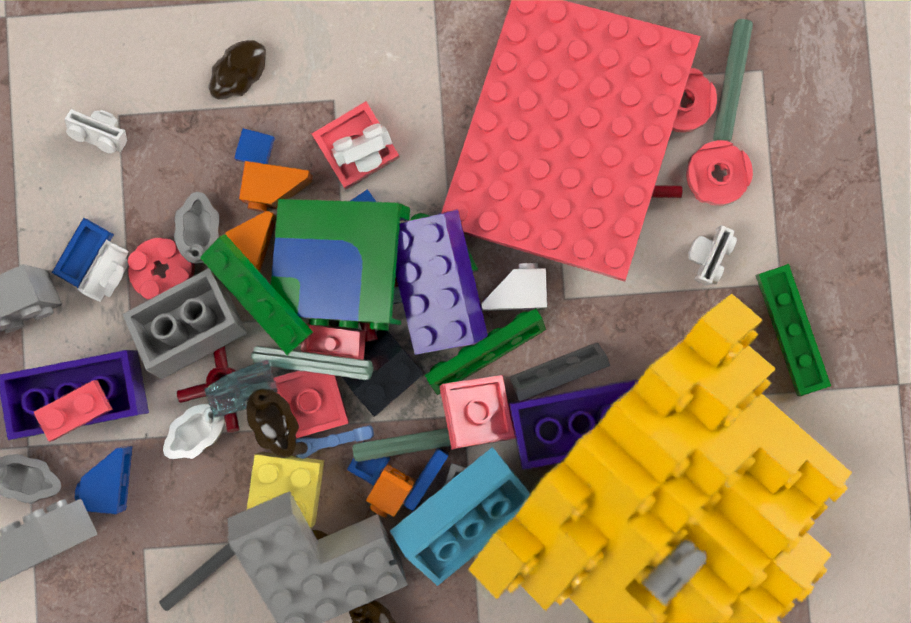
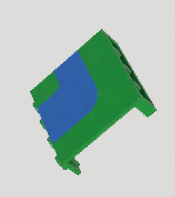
[271,199,410,331]

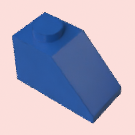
[75,446,133,514]

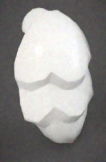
[163,404,225,459]

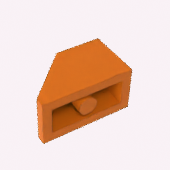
[239,161,313,212]
[225,211,277,272]
[366,464,415,518]

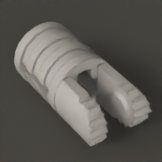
[642,540,707,605]

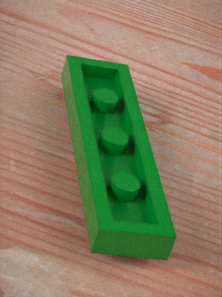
[200,234,313,355]
[755,264,831,396]
[424,308,546,395]

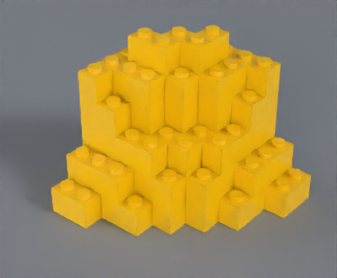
[468,294,852,623]

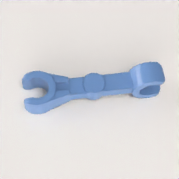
[296,425,374,459]

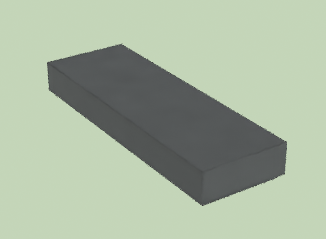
[509,342,610,401]

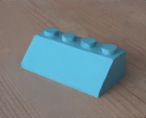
[390,447,531,586]

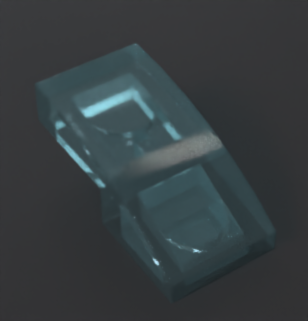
[205,360,278,418]

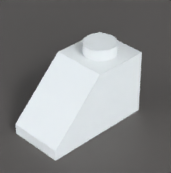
[481,263,547,311]

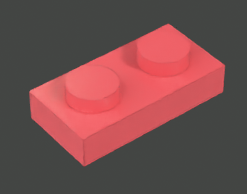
[301,323,366,360]
[34,380,112,442]

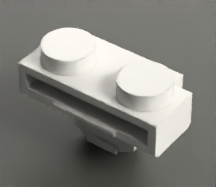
[65,109,127,154]
[331,123,393,172]
[688,225,737,285]
[77,239,129,302]

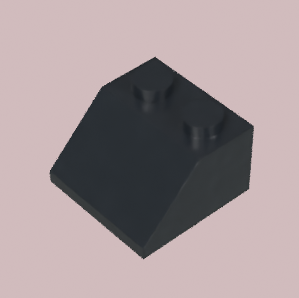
[341,330,425,417]

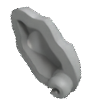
[174,192,219,264]
[0,454,61,504]

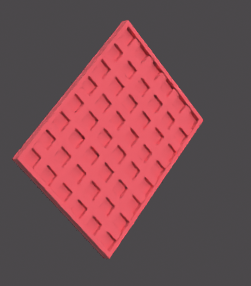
[441,0,701,282]

